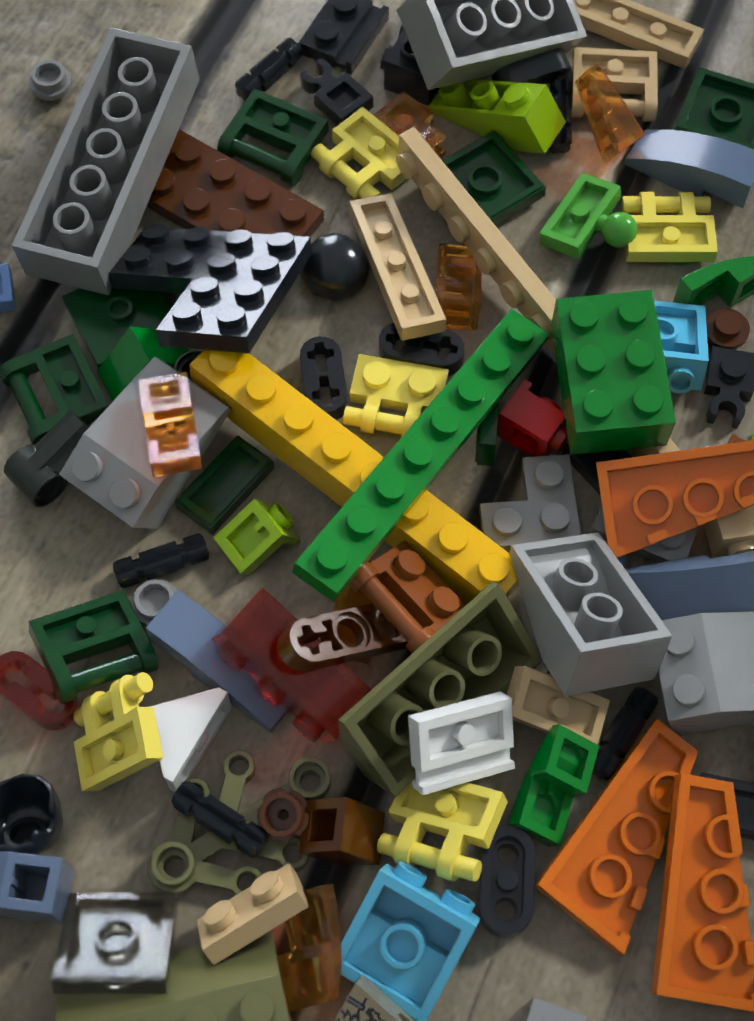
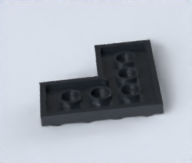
[109,224,313,354]

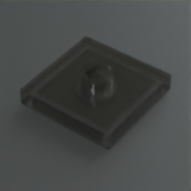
[51,893,179,994]

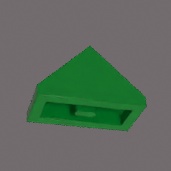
[97,326,190,401]

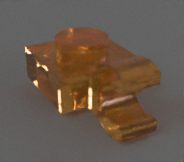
[374,91,446,159]

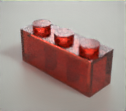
[212,587,372,743]

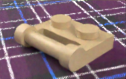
[571,47,658,122]

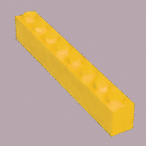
[189,350,519,605]

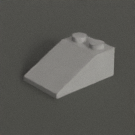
[59,357,232,529]
[509,532,672,697]
[659,611,754,736]

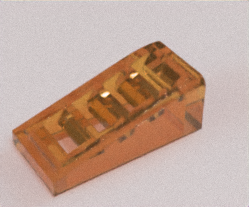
[575,63,645,164]
[435,243,482,331]

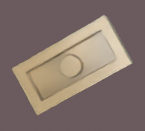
[507,666,610,745]
[197,863,308,965]

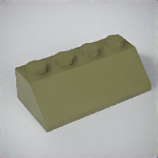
[338,582,543,797]
[56,930,292,1021]

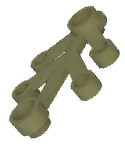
[147,750,331,895]

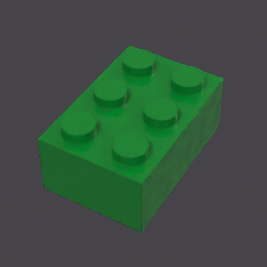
[551,290,676,455]

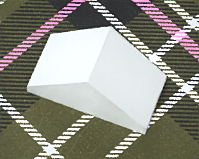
[150,687,232,792]

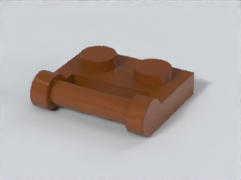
[349,540,466,653]

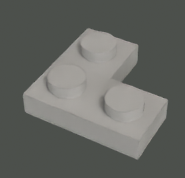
[479,454,581,553]

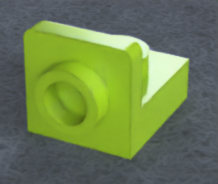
[213,499,301,575]

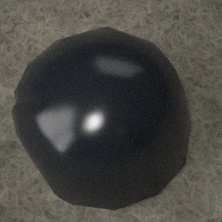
[300,233,369,301]
[0,774,63,855]

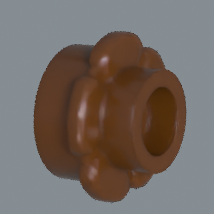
[257,788,309,842]

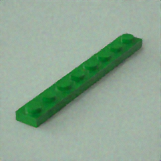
[292,309,550,602]

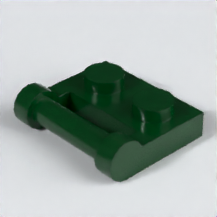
[217,89,329,186]
[0,334,108,445]
[29,590,159,704]

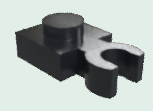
[300,59,373,126]
[704,346,754,428]

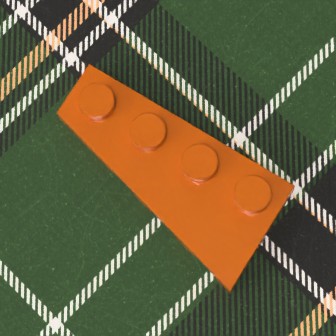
[596,440,754,559]
[535,719,698,956]
[651,773,754,1012]

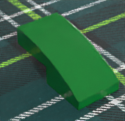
[673,256,754,308]
[507,724,599,847]

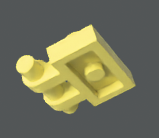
[311,106,407,200]
[621,192,718,262]
[343,354,449,437]
[73,672,163,792]
[377,782,508,882]

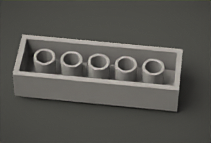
[11,27,200,295]

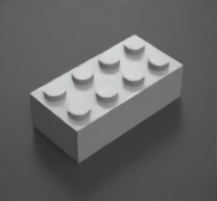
[397,0,588,90]

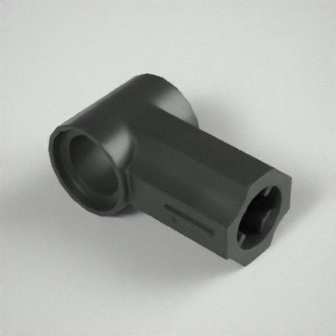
[4,410,89,507]

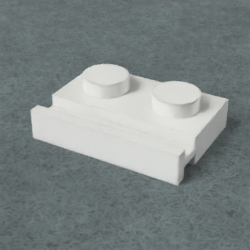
[408,691,515,795]

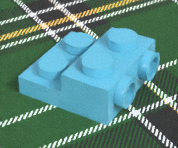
[654,300,709,394]
[329,861,481,1021]

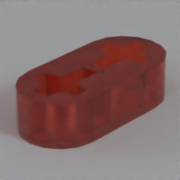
[0,651,79,730]

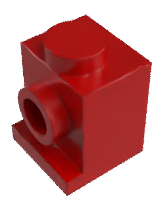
[497,379,568,457]

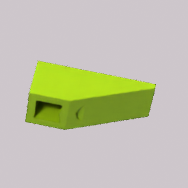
[427,79,566,154]

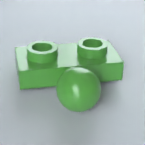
[539,172,638,259]

